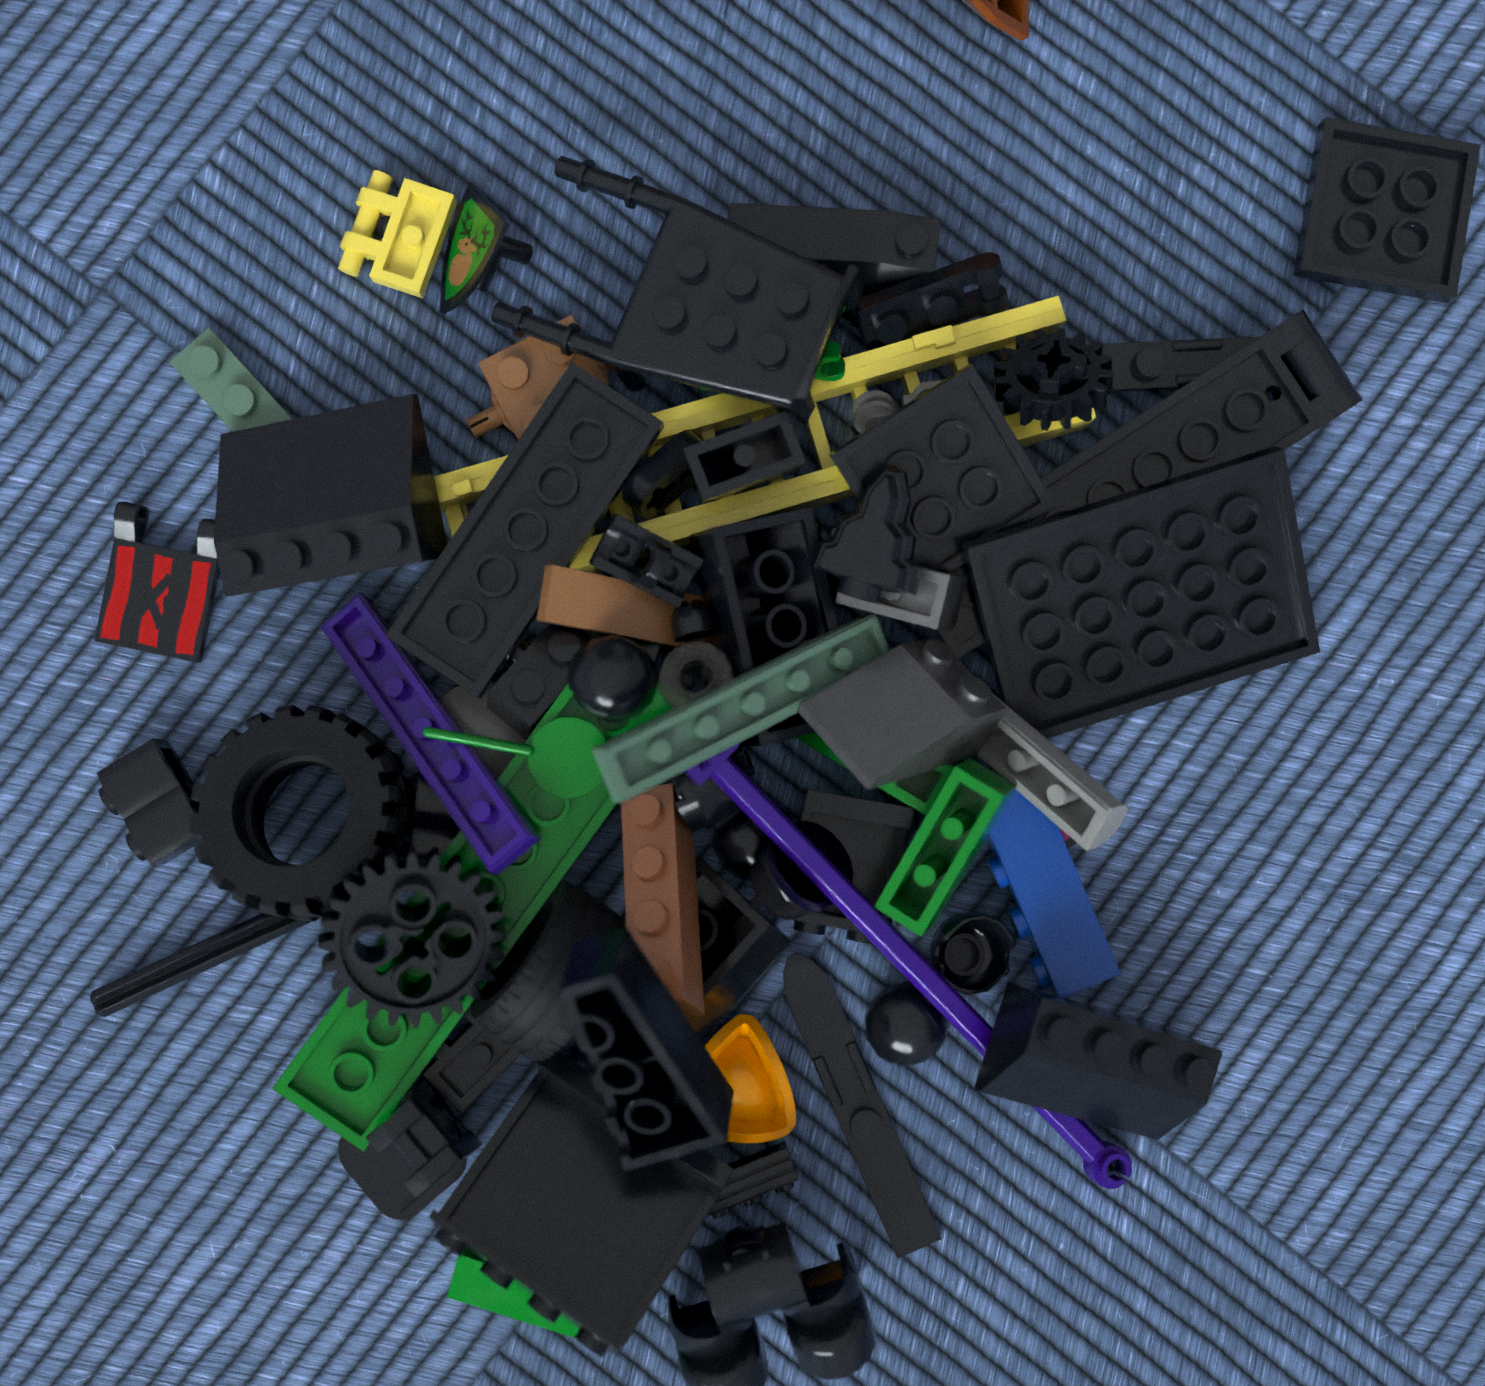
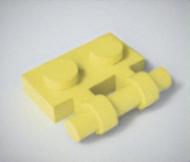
[338,170,458,299]

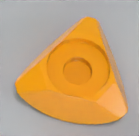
[705,1014,796,1143]

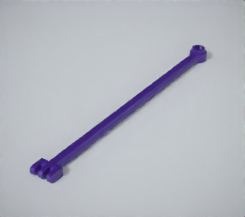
[683,744,1132,1189]

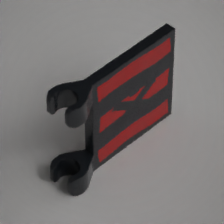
[95,501,219,663]

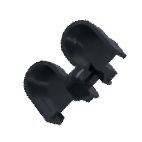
[667,1222,875,1386]

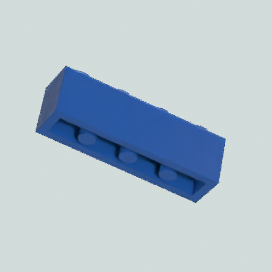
[986,789,1121,998]

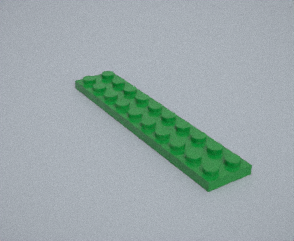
[272,680,687,1152]

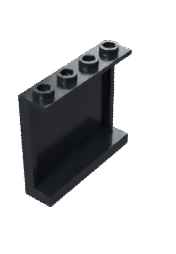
[428,1050,734,1358]

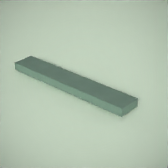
[591,613,890,803]

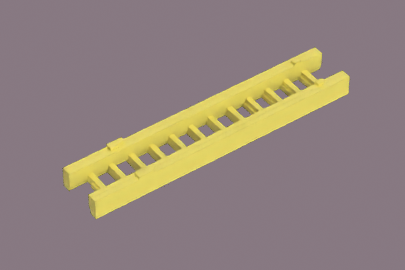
[417,296,1096,588]

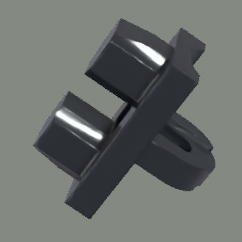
[589,513,704,608]

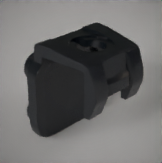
[338,1077,482,1221]

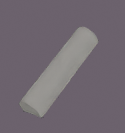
[977,692,1128,851]

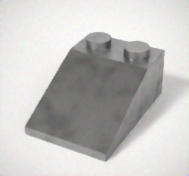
[797,636,1006,790]

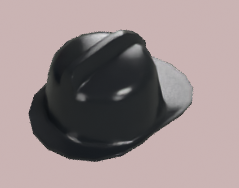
[749,821,854,920]

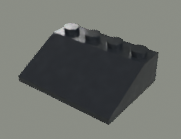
[214,394,447,597]

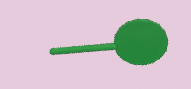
[423,717,606,798]

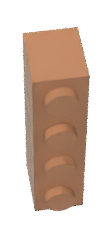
[621,783,705,1017]

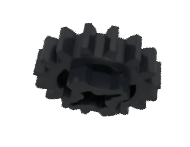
[994,328,1114,431]

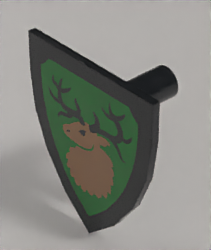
[440,181,533,314]

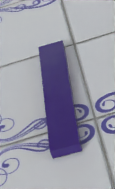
[320,593,540,875]

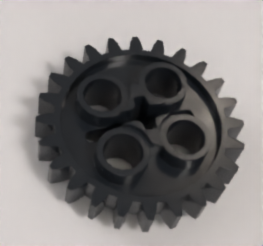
[318,845,507,1028]

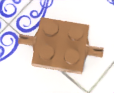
[466,315,611,440]

